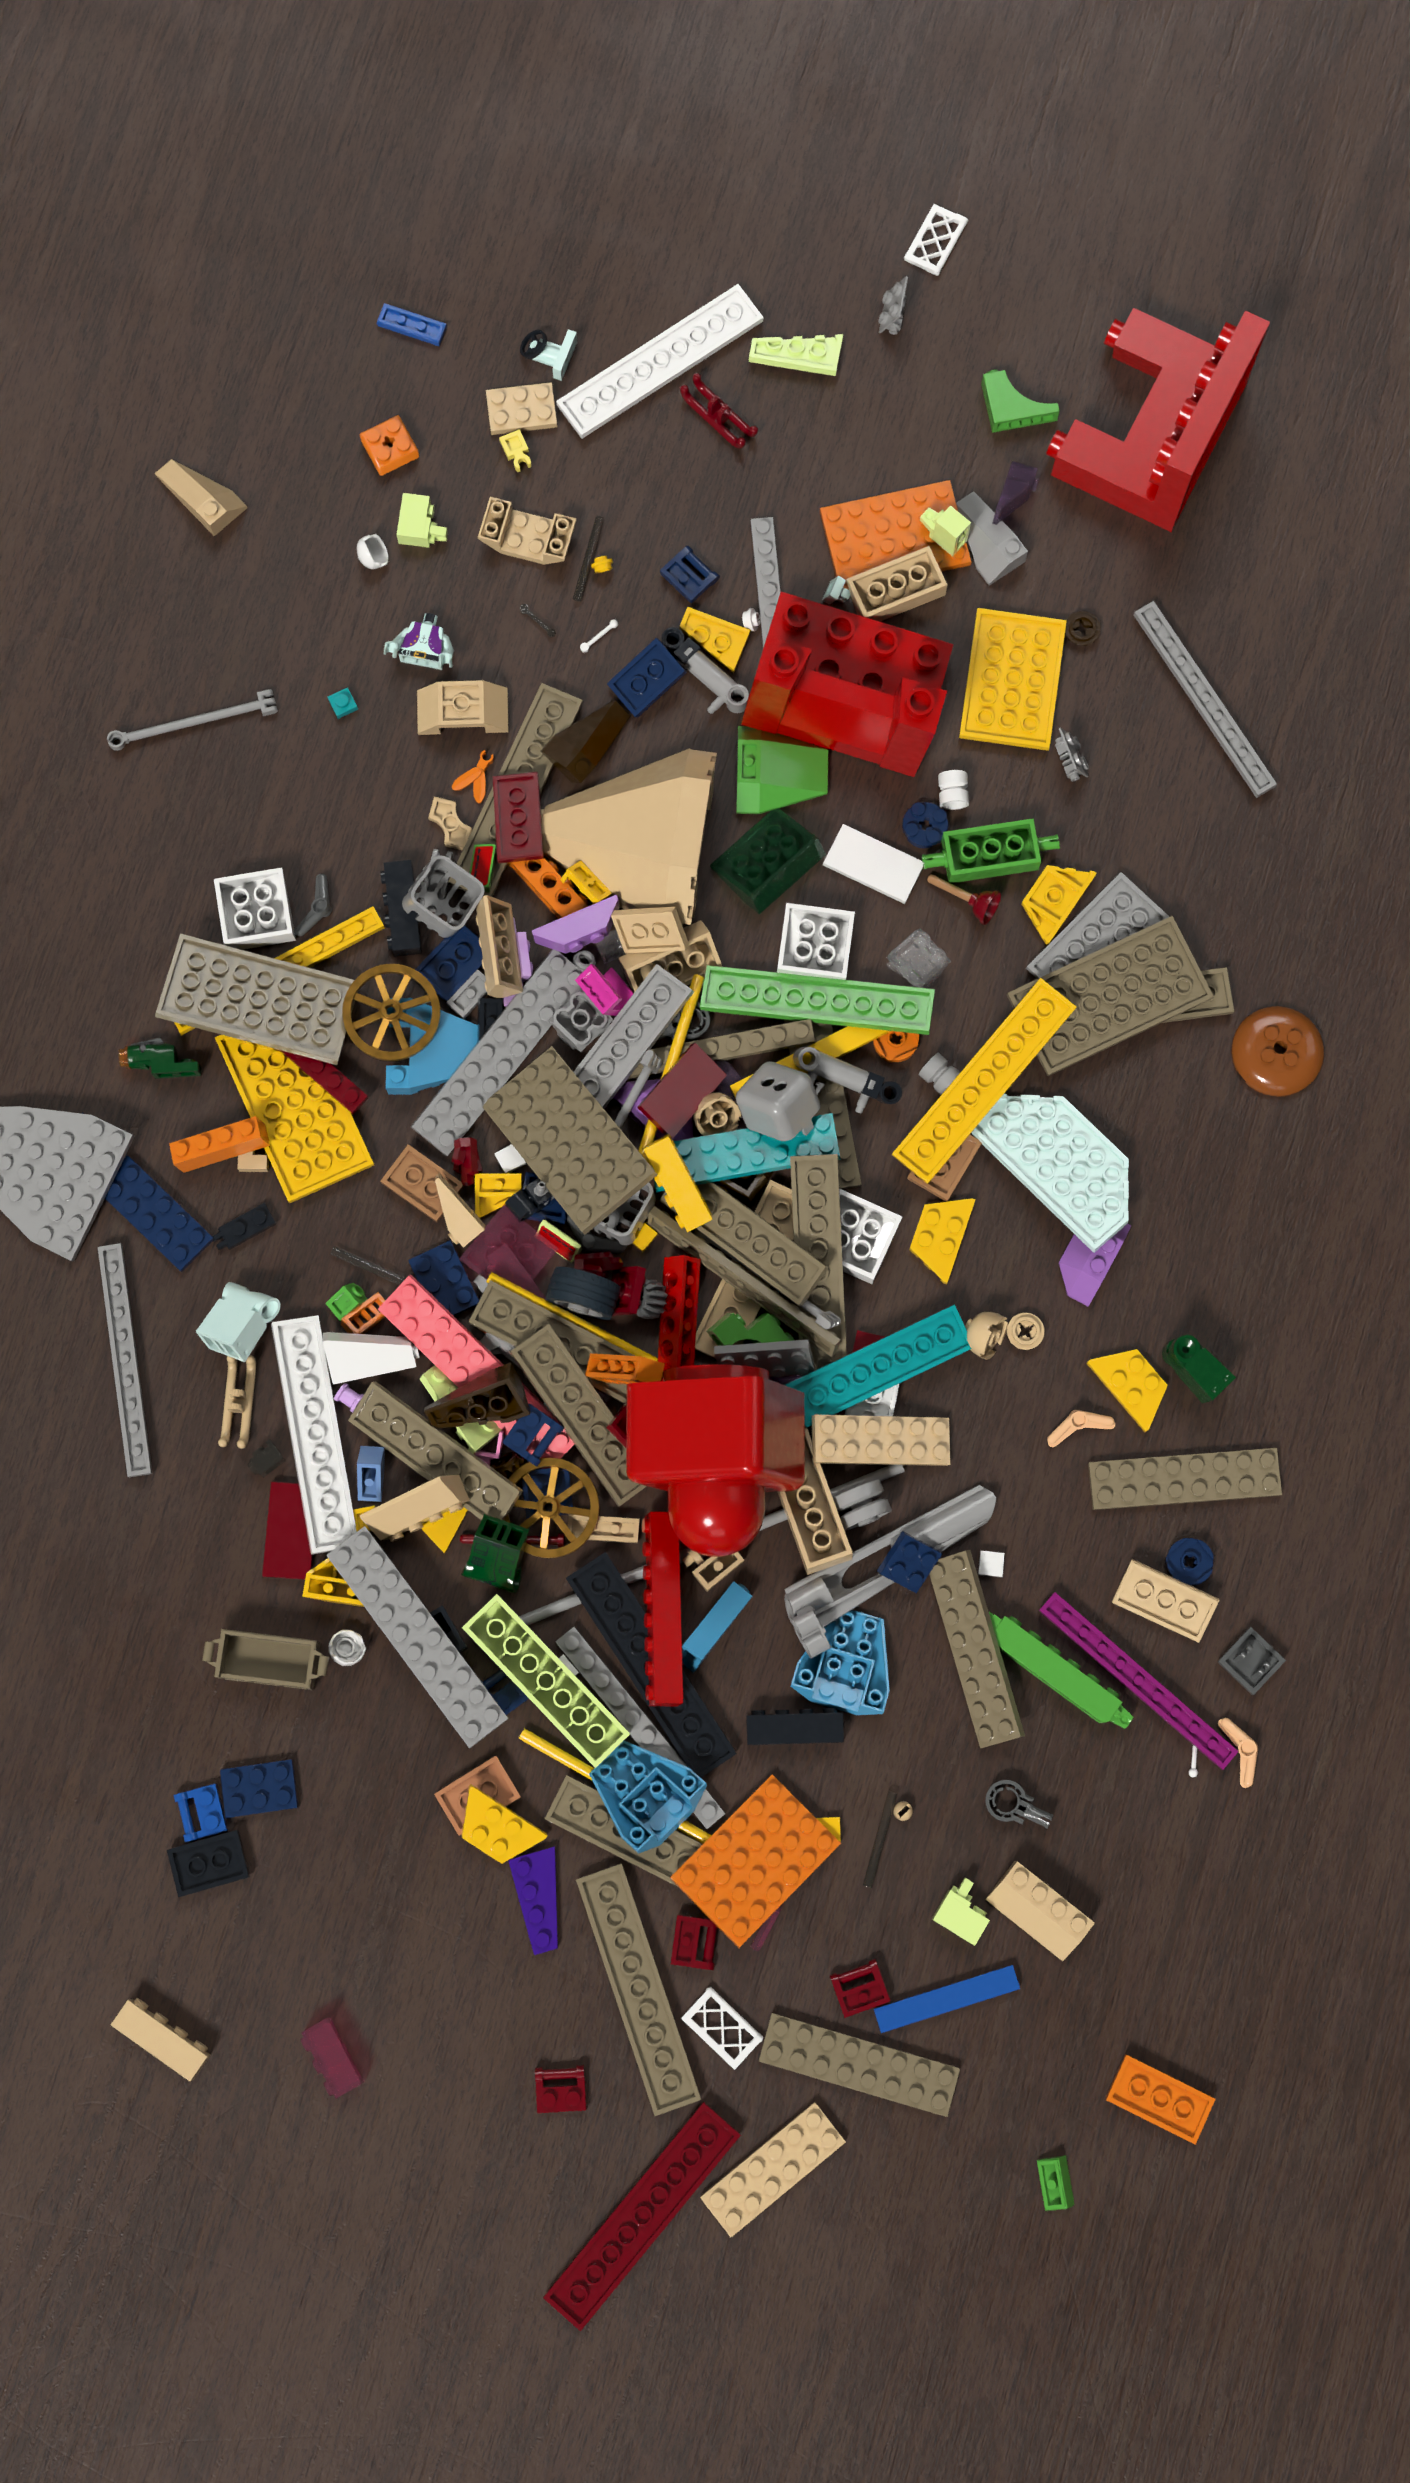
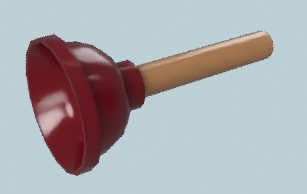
[927,874,1001,925]

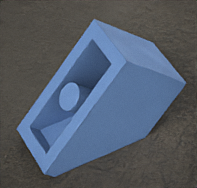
[357,1446,385,1502]

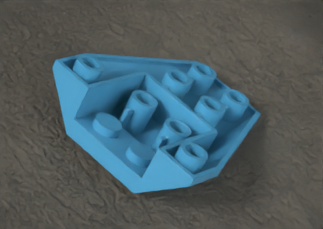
[791,1610,890,1715]
[589,1741,707,1854]

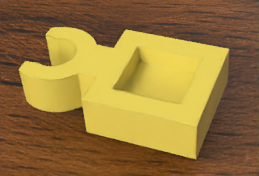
[499,429,531,472]

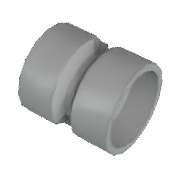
[918,1053,961,1095]

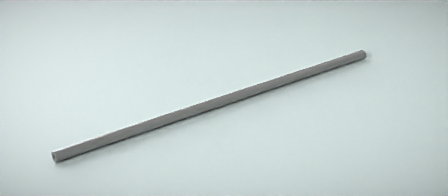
[519,1465,905,1626]

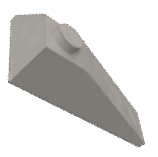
[956,491,1028,586]

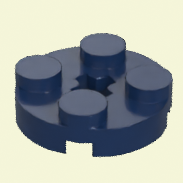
[902,802,948,848]
[1165,1538,1214,1585]

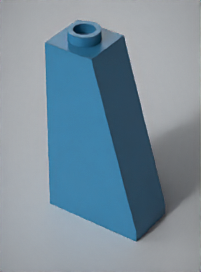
[682,1581,752,1673]

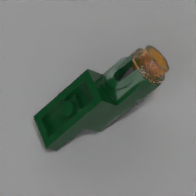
[119,1038,201,1079]

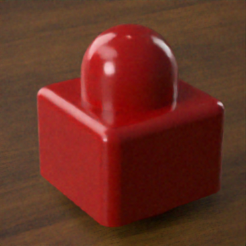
[626,1364,805,1557]

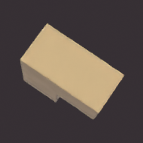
[237,1151,269,1172]

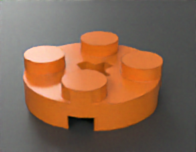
[873,1031,919,1063]

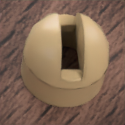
[893,1801,913,1821]

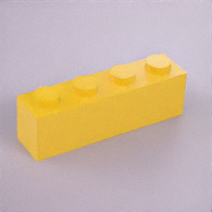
[642,1134,713,1232]

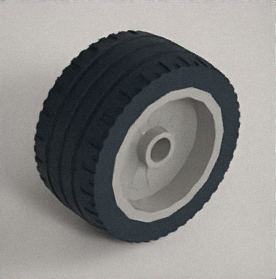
[546,1266,621,1320]

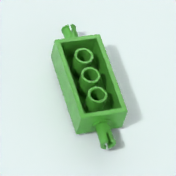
[922,819,1060,883]

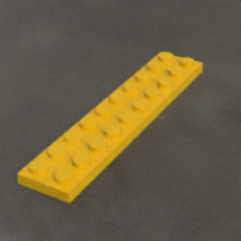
[892,978,1077,1184]

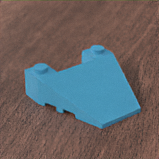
[386,998,478,1095]

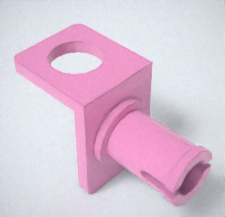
[475,1430,505,1466]

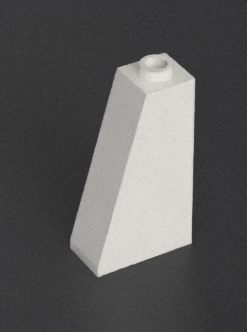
[323,1332,420,1384]

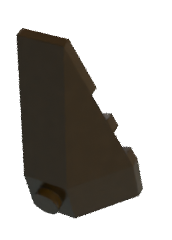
[424,1362,530,1428]

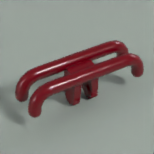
[680,373,758,449]

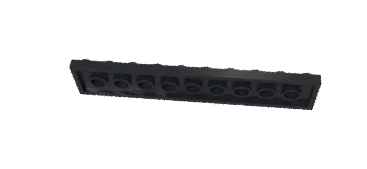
[566,1552,737,1778]

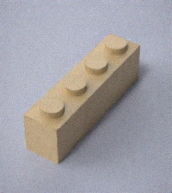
[111,1998,211,2081]

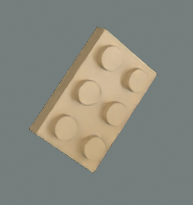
[486,382,557,435]
[611,907,689,954]

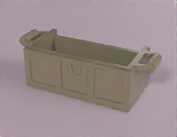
[202,1629,329,1690]

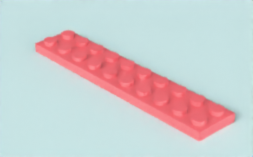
[378,1275,574,1469]

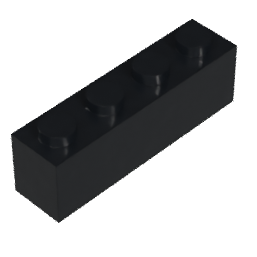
[380,860,422,957]
[746,1708,844,1745]

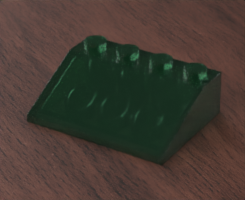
[710,808,826,914]

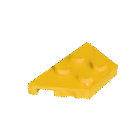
[1022,865,1097,945]
[909,1198,976,1284]
[1087,1349,1168,1432]
[461,1784,547,1864]

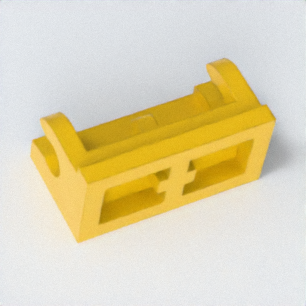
[561,860,612,905]

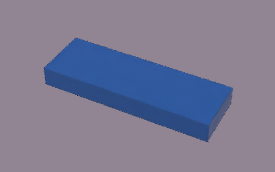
[377,303,447,346]

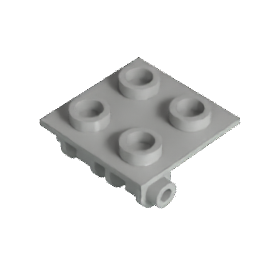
[878,276,908,335]
[1055,727,1089,782]

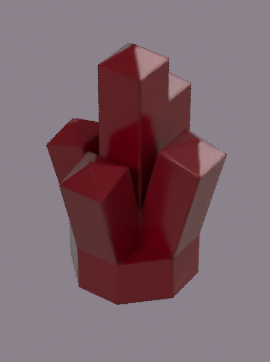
[452,1137,482,1186]
[574,1252,623,1278]

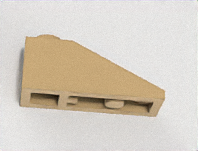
[435,1173,485,1248]

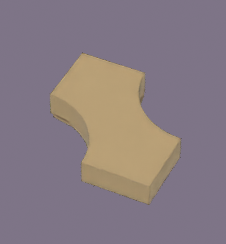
[428,796,473,851]

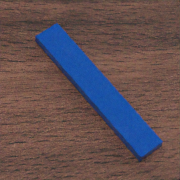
[874,1965,1020,2033]

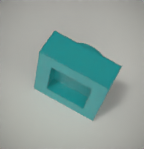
[327,687,358,719]

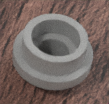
[572,950,596,972]

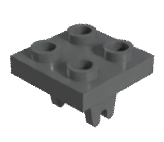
[1217,1627,1286,1695]

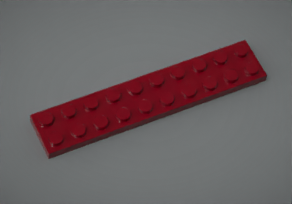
[543,2102,741,2332]

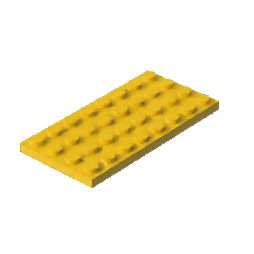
[215,1035,374,1204]

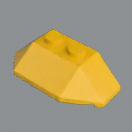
[303,1558,364,1607]

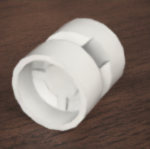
[938,770,969,810]

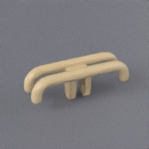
[218,1355,256,1449]

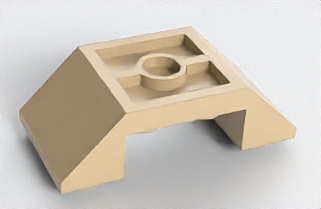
[478,497,577,564]
[417,680,508,735]

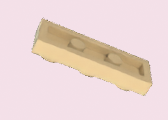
[567,1514,640,1543]

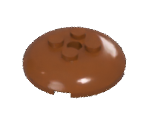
[1231,1006,1324,1097]

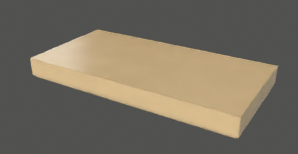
[1112,1559,1219,1643]

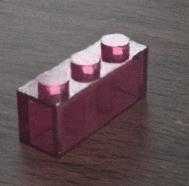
[301,2017,364,2098]

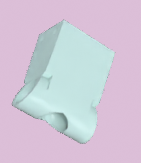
[196,1282,281,1362]

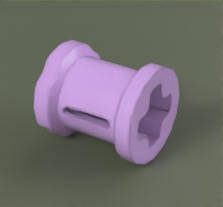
[334,1383,363,1413]

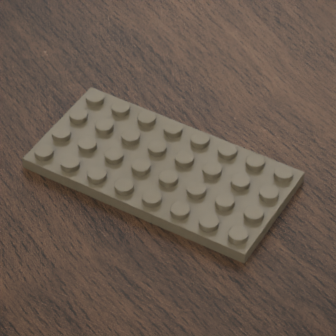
[1007,916,1214,1076]
[155,933,358,1065]
[483,1046,658,1235]

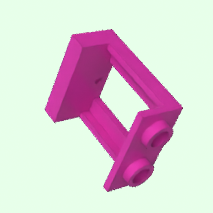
[575,964,634,1016]

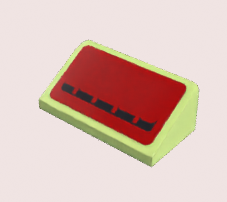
[535,1220,582,1263]

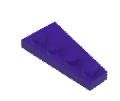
[508,1847,558,1955]

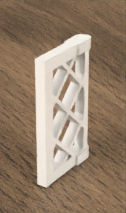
[904,204,968,276]
[681,1986,764,2070]

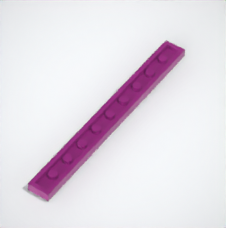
[1039,1592,1239,1770]

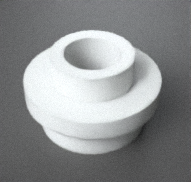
[742,608,761,631]

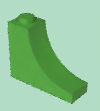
[981,370,1060,433]

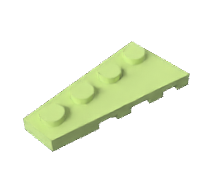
[749,334,843,376]
[420,1365,501,1454]

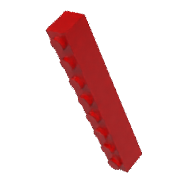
[642,1512,683,1707]

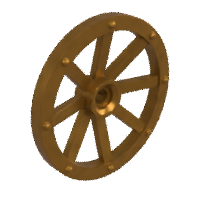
[342,964,441,1061]
[504,1458,600,1558]

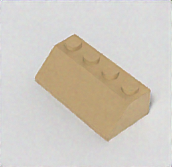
[846,546,947,622]
[476,895,523,999]
[618,920,722,993]
[360,1474,470,1542]
[985,1861,1095,1961]

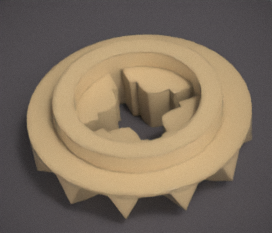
[1007,1313,1044,1350]

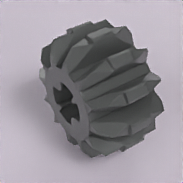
[637,1279,668,1319]

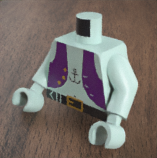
[384,613,454,670]

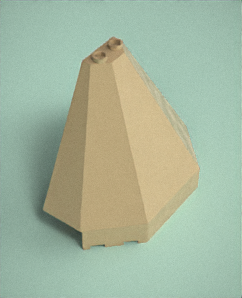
[541,748,717,925]

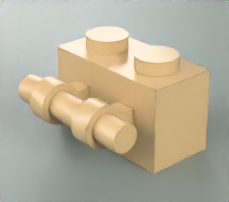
[682,1549,744,1592]

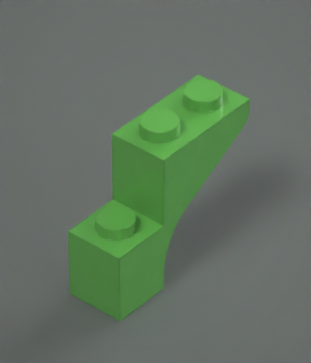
[706,1313,795,1346]

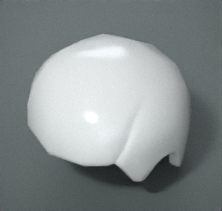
[357,534,388,569]
[328,1630,366,1666]

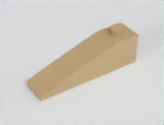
[155,459,247,536]

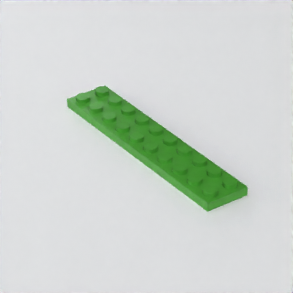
[700,965,935,1035]

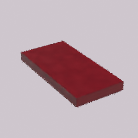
[493,772,544,863]
[637,1043,727,1139]
[262,1482,313,1580]

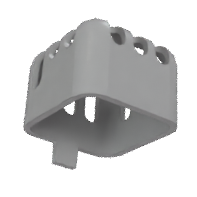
[402,855,484,938]
[594,1183,656,1245]

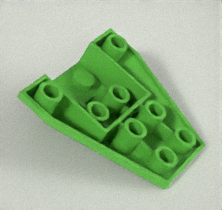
[736,726,828,814]

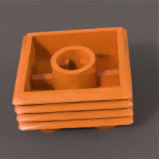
[360,415,419,476]

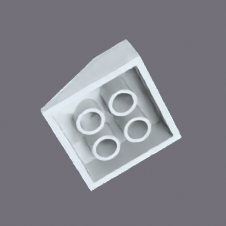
[214,868,296,950]
[777,903,855,980]
[839,1188,902,1284]

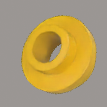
[591,556,613,573]

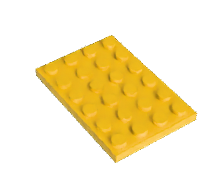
[959,608,1067,751]

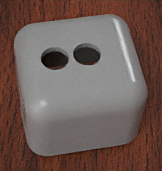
[736,1062,821,1141]

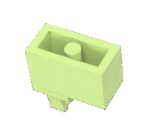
[397,493,448,547]
[920,505,971,556]
[932,1878,990,1946]

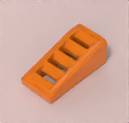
[341,1292,386,1334]

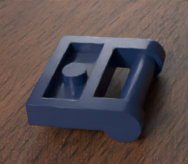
[660,546,720,604]
[502,1403,564,1467]
[481,1669,529,1716]

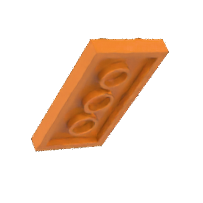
[1105,2054,1215,2145]

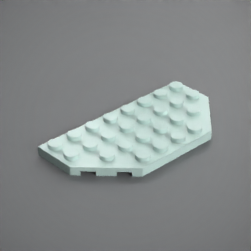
[971,1094,1129,1253]

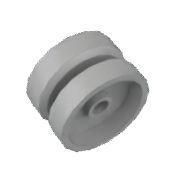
[833,1480,892,1531]

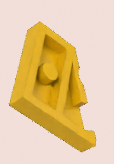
[475,1173,522,1218]

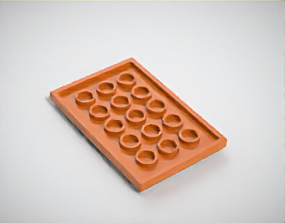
[820,480,971,590]
[670,1775,841,1948]

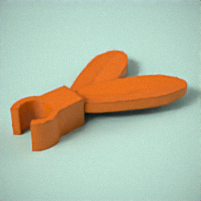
[452,750,494,803]

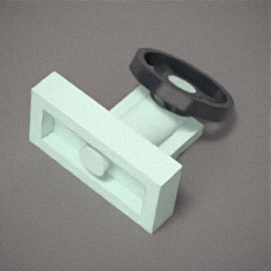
[520,329,577,381]

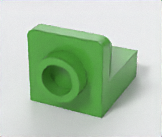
[325,1283,367,1321]

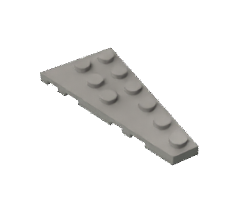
[1026,872,1169,979]

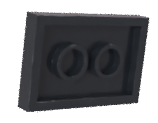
[167,1830,250,1897]

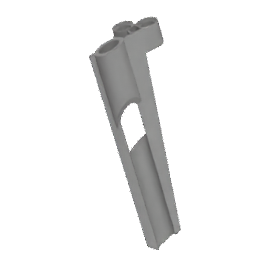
[784,1485,996,1659]

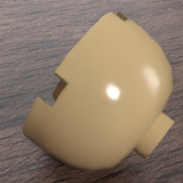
[693,1093,741,1136]
[965,1312,1008,1360]

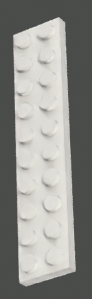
[556,284,763,439]
[271,1315,357,1555]

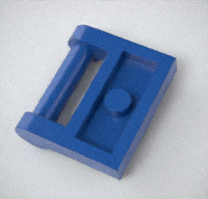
[173,1784,228,1842]

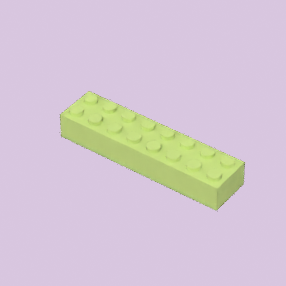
[462,1594,630,1768]

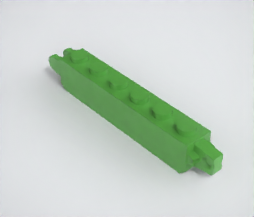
[989,1612,1133,1729]

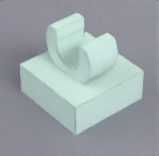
[822,576,850,605]

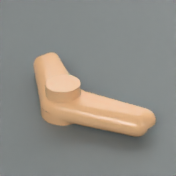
[1047,1410,1115,1447]
[1218,1718,1258,1788]

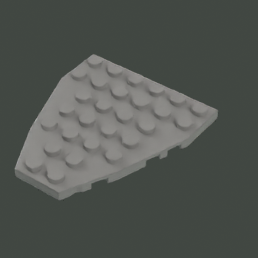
[0,1106,135,1261]

